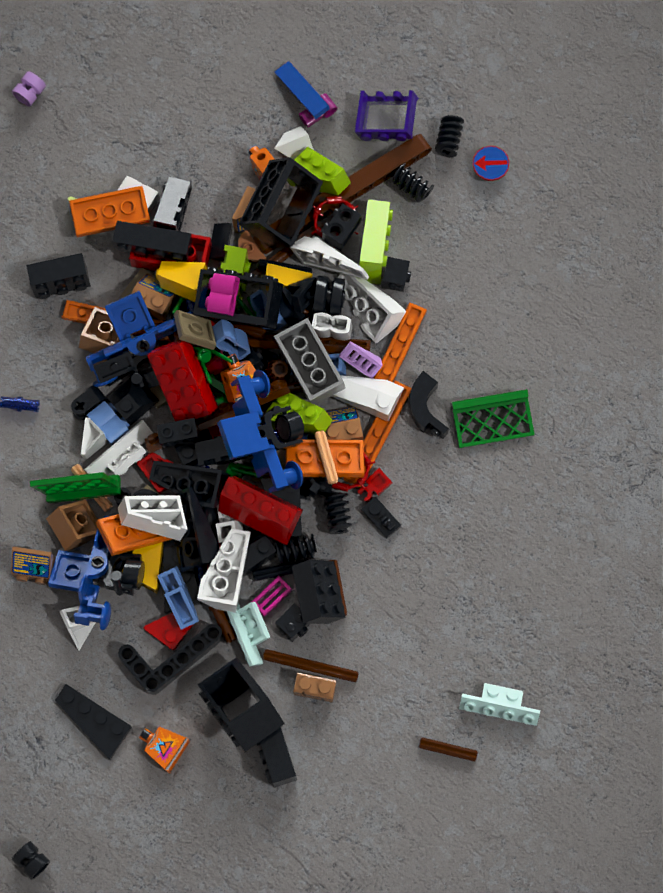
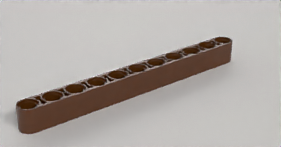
[253,134,432,254]

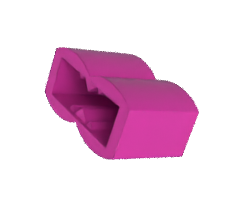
[205,273,240,316]

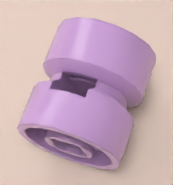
[12,71,46,107]

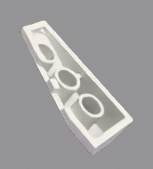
[290,236,369,280]
[338,273,406,343]
[331,375,404,421]
[197,528,251,613]

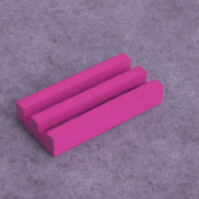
[251,576,293,617]

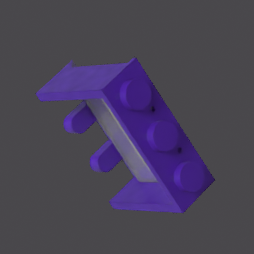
[355,90,419,141]

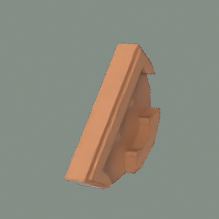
[238,230,267,262]

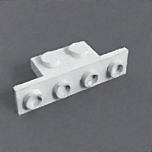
[84,420,153,476]

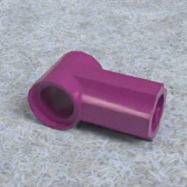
[299,93,338,128]

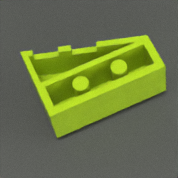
[287,146,351,195]
[221,245,251,314]
[266,393,333,435]

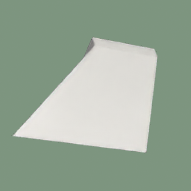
[275,126,313,160]
[81,417,108,460]
[59,606,96,650]

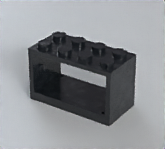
[238,157,323,248]
[193,267,284,329]
[197,657,285,752]

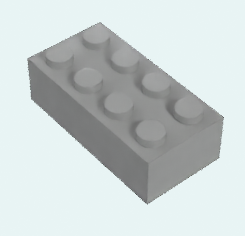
[274,318,345,405]

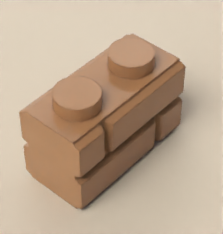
[293,673,337,703]

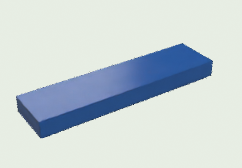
[275,61,330,120]

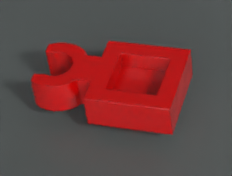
[357,468,393,502]

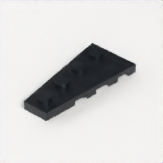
[163,539,202,614]
[55,684,132,760]

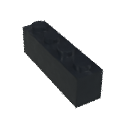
[112,221,192,262]

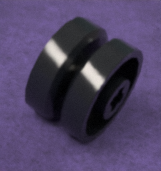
[313,275,345,317]

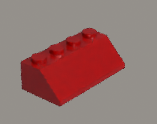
[218,476,303,545]

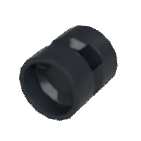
[12,841,50,880]

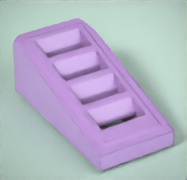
[339,341,382,378]

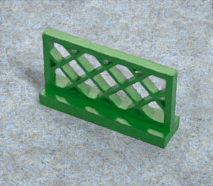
[451,389,535,448]
[30,472,121,503]

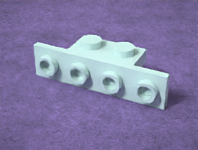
[227,602,270,667]
[459,683,540,726]

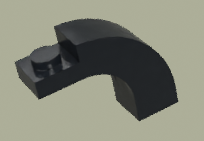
[409,371,449,439]

